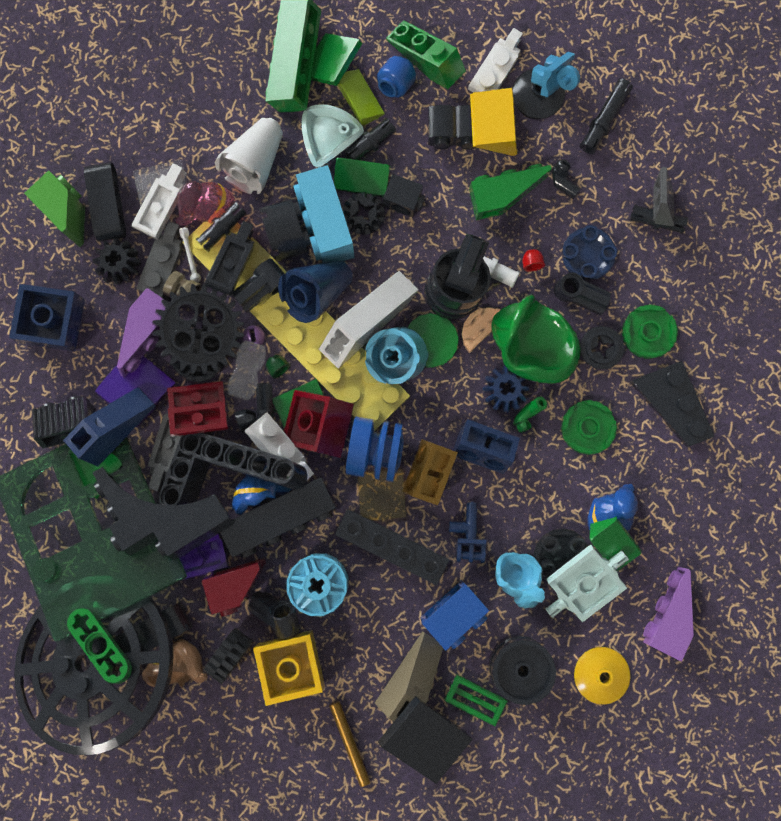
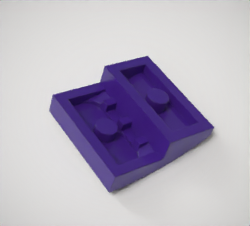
[95,356,175,428]
[168,532,230,583]

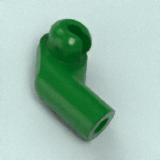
[513,397,547,433]

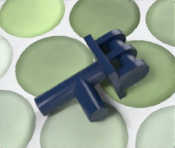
[449,502,487,563]

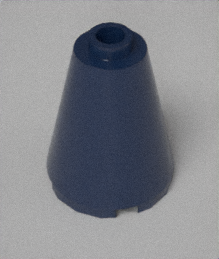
[278,261,353,323]

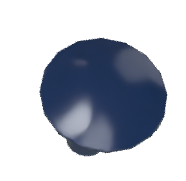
[562,225,617,280]

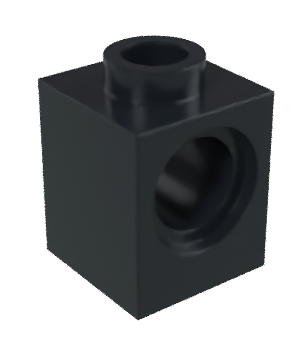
[383,174,426,218]

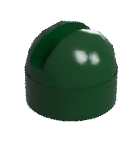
[266,355,290,379]

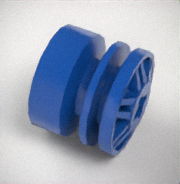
[346,416,404,482]

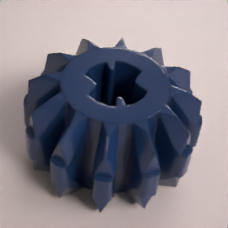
[482,366,530,413]

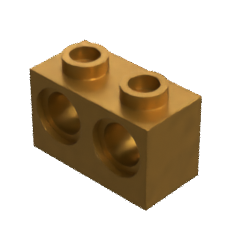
[403,439,458,506]

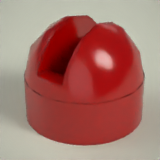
[522,249,545,272]

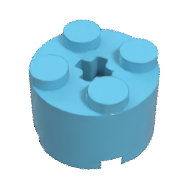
[365,327,429,384]

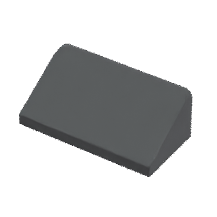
[653,166,674,226]

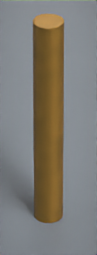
[329,701,371,787]

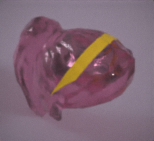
[176,181,235,226]

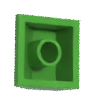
[24,170,85,247]

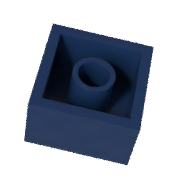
[9,284,85,352]

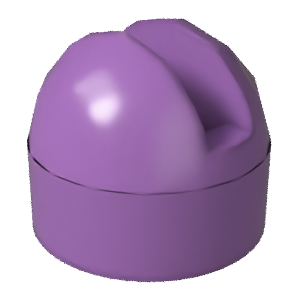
[243,325,265,348]

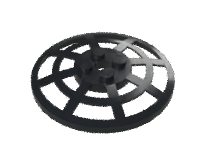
[14,576,174,755]

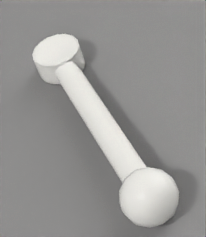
[179,227,201,283]

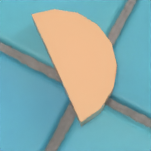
[462,308,501,354]

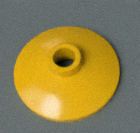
[574,647,630,704]

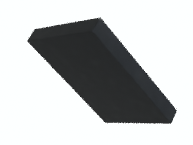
[378,696,473,784]

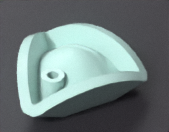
[302,104,364,168]

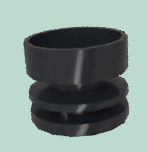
[424,248,491,320]

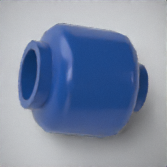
[377,56,416,98]

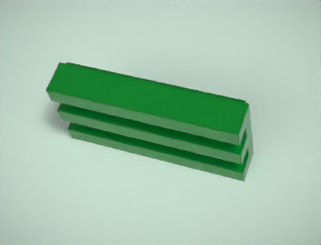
[444,674,508,726]

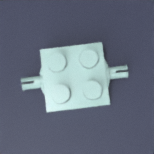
[545,545,629,622]

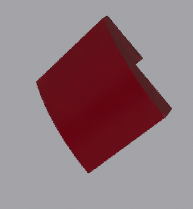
[167,381,228,437]

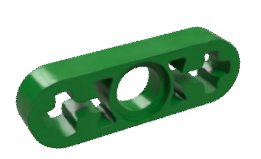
[67,608,132,684]

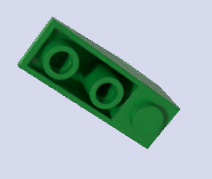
[386,20,466,90]
[469,164,552,220]

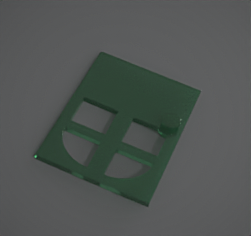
[0,437,187,642]

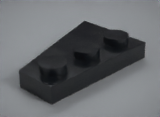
[630,361,715,447]

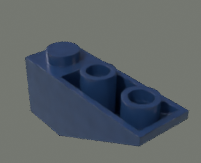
[63,387,156,467]

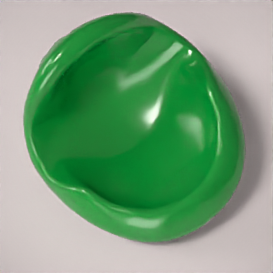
[491,295,580,384]

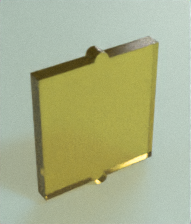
[357,469,406,522]

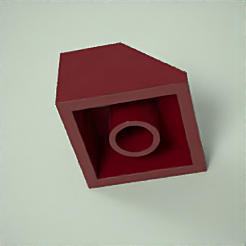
[284,390,354,458]
[202,557,266,617]

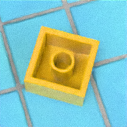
[253,630,325,706]

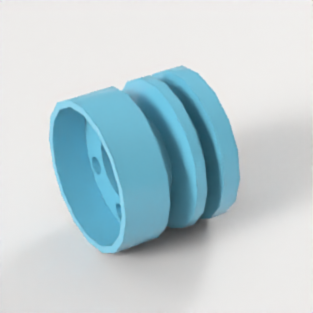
[287,553,349,616]

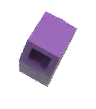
[117,288,165,378]
[643,567,694,662]

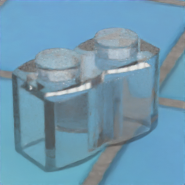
[227,340,266,401]

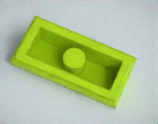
[338,69,384,126]

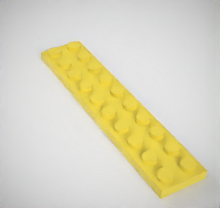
[182,207,410,432]

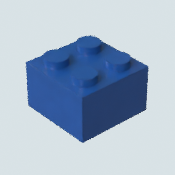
[420,580,489,651]

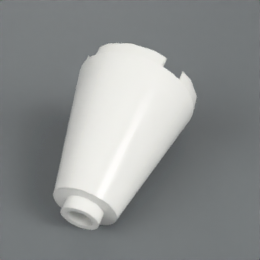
[215,118,283,194]

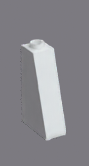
[319,271,418,369]

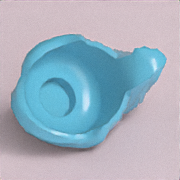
[495,552,545,609]

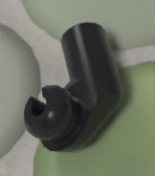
[552,159,581,199]

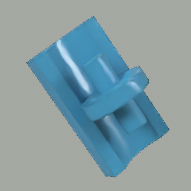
[531,52,580,97]

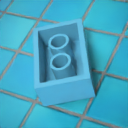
[293,165,355,263]

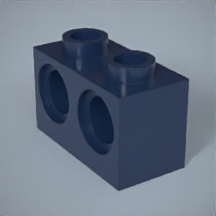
[453,419,520,474]

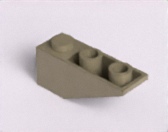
[375,631,443,721]

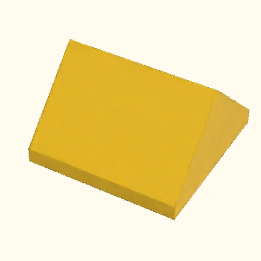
[470,88,517,156]

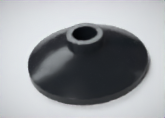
[512,69,565,119]

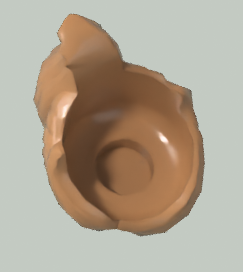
[142,639,208,687]

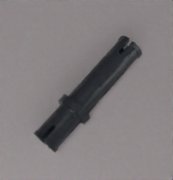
[579,79,633,154]

